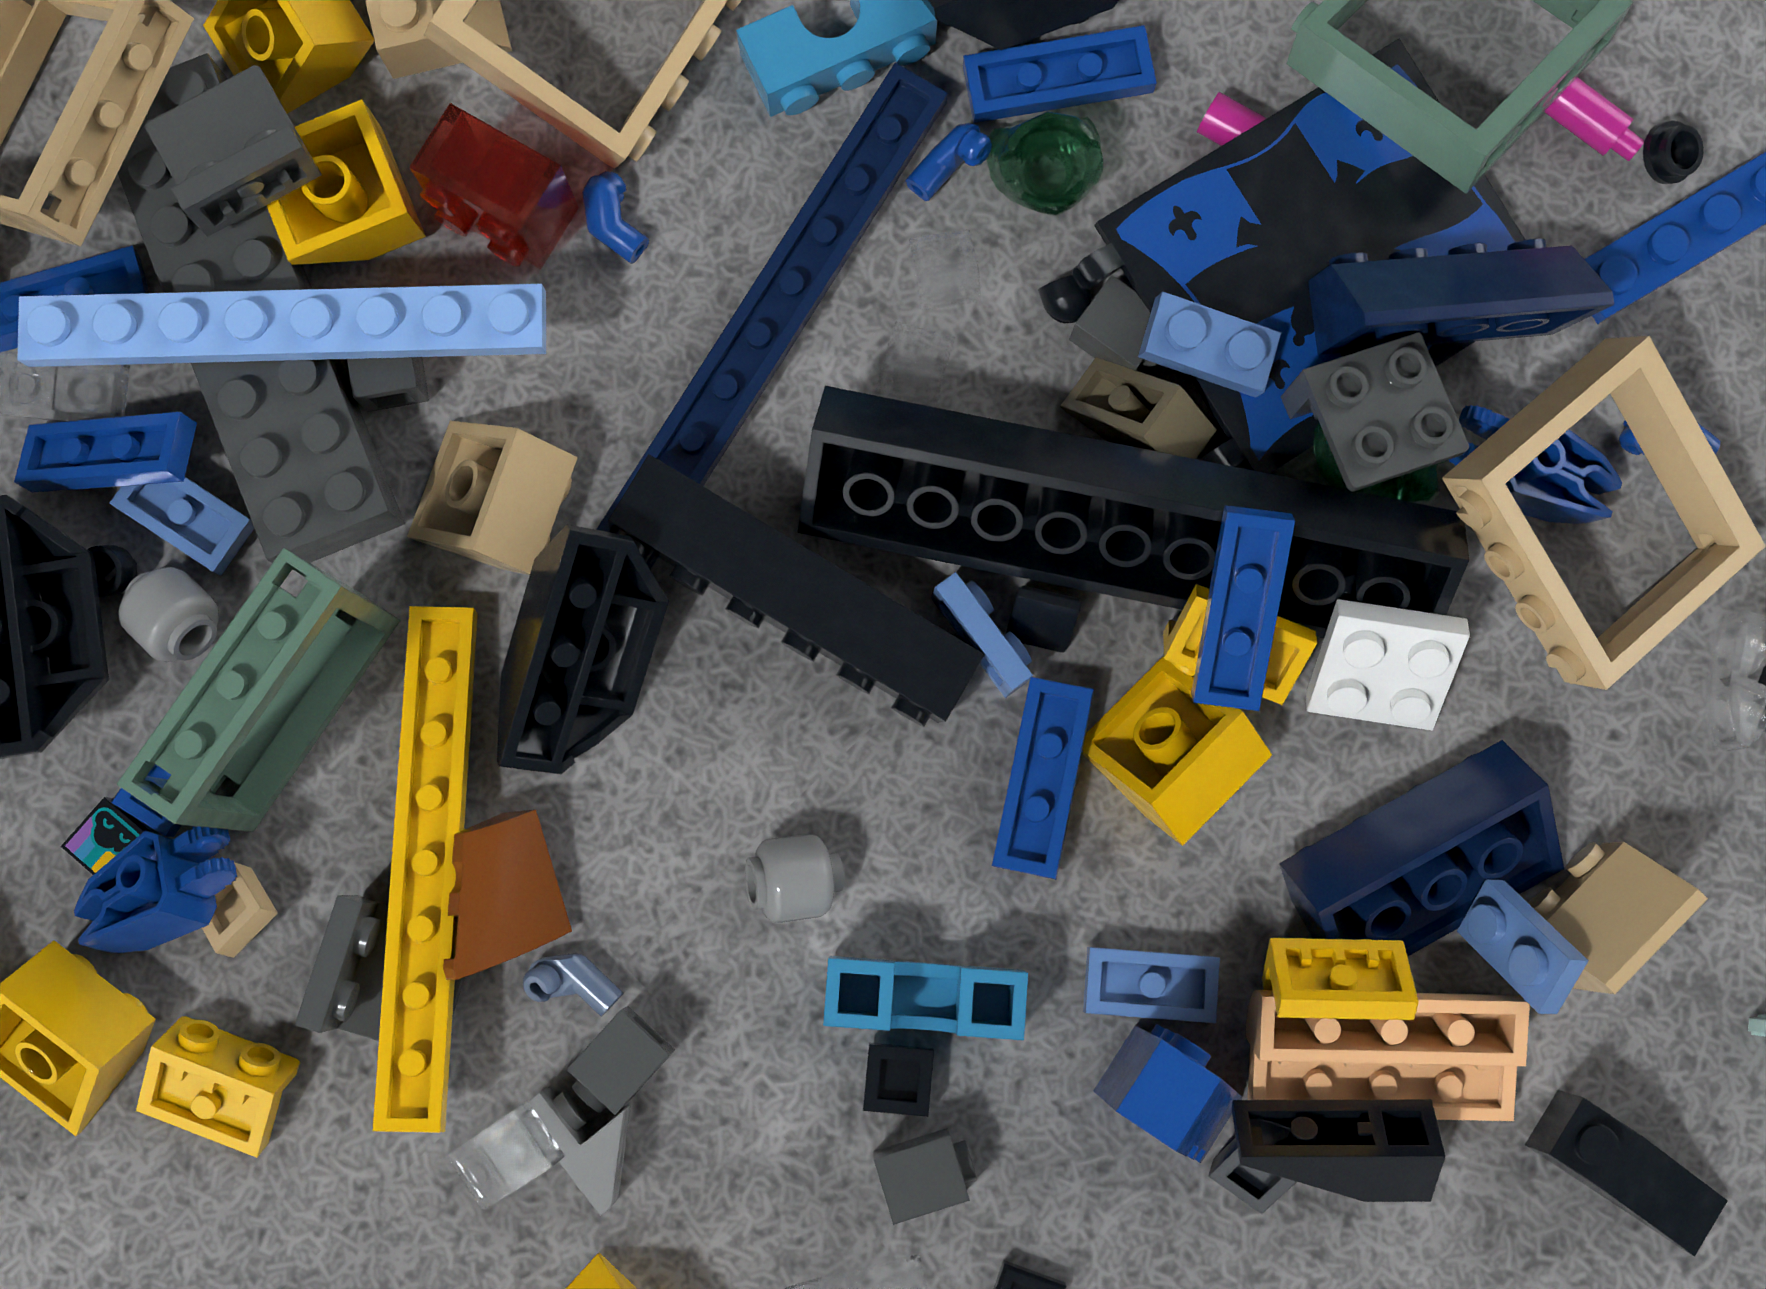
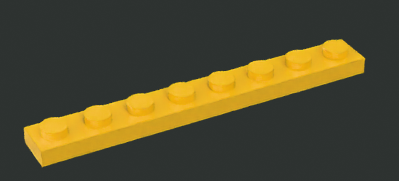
[373,606,478,1133]

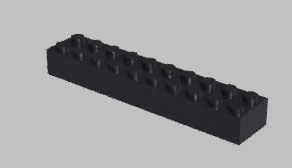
[797,386,1469,638]

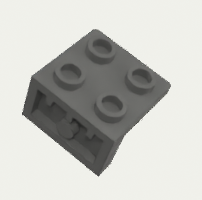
[145,65,322,237]
[1281,332,1469,491]
[295,895,465,1041]

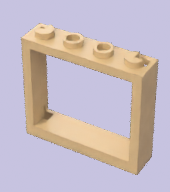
[0,0,194,247]
[424,0,741,169]
[1442,336,1766,690]

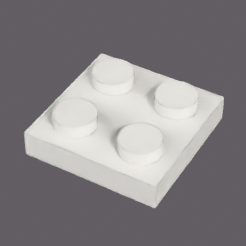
[1306,599,1470,731]

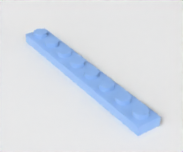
[17,284,546,367]

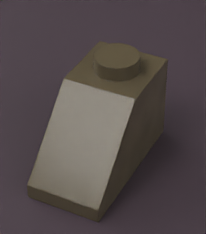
[1060,357,1216,459]

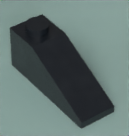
[1525,1090,1728,1256]
[1231,1099,1445,1202]

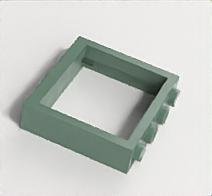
[1286,0,1633,194]
[117,548,401,832]

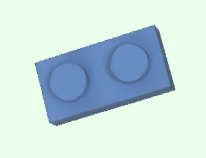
[1138,291,1281,398]
[109,477,254,576]
[931,572,1033,698]
[1457,879,1589,1014]
[1083,947,1220,1023]

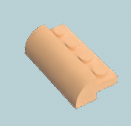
[1246,990,1530,1121]

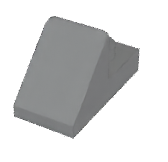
[518,1087,631,1216]

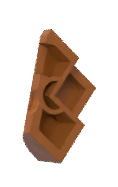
[443,809,572,980]

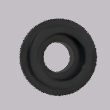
[1643,121,1704,184]

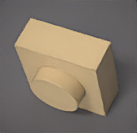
[202,862,278,958]

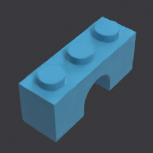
[736,0,937,117]
[823,956,1028,1040]

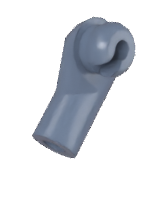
[523,953,624,1017]

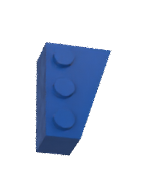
[1093,1024,1242,1163]

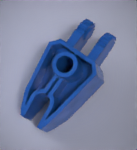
[1449,405,1622,524]
[74,826,237,953]

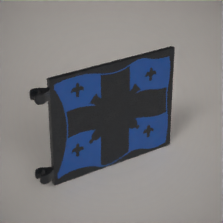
[1072,38,1525,474]

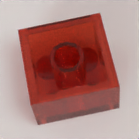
[409,103,579,269]

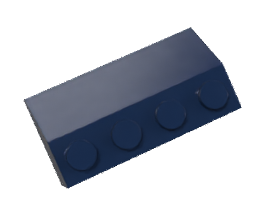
[1308,239,1614,355]
[1279,740,1564,957]

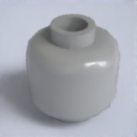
[119,567,219,662]
[745,834,844,923]

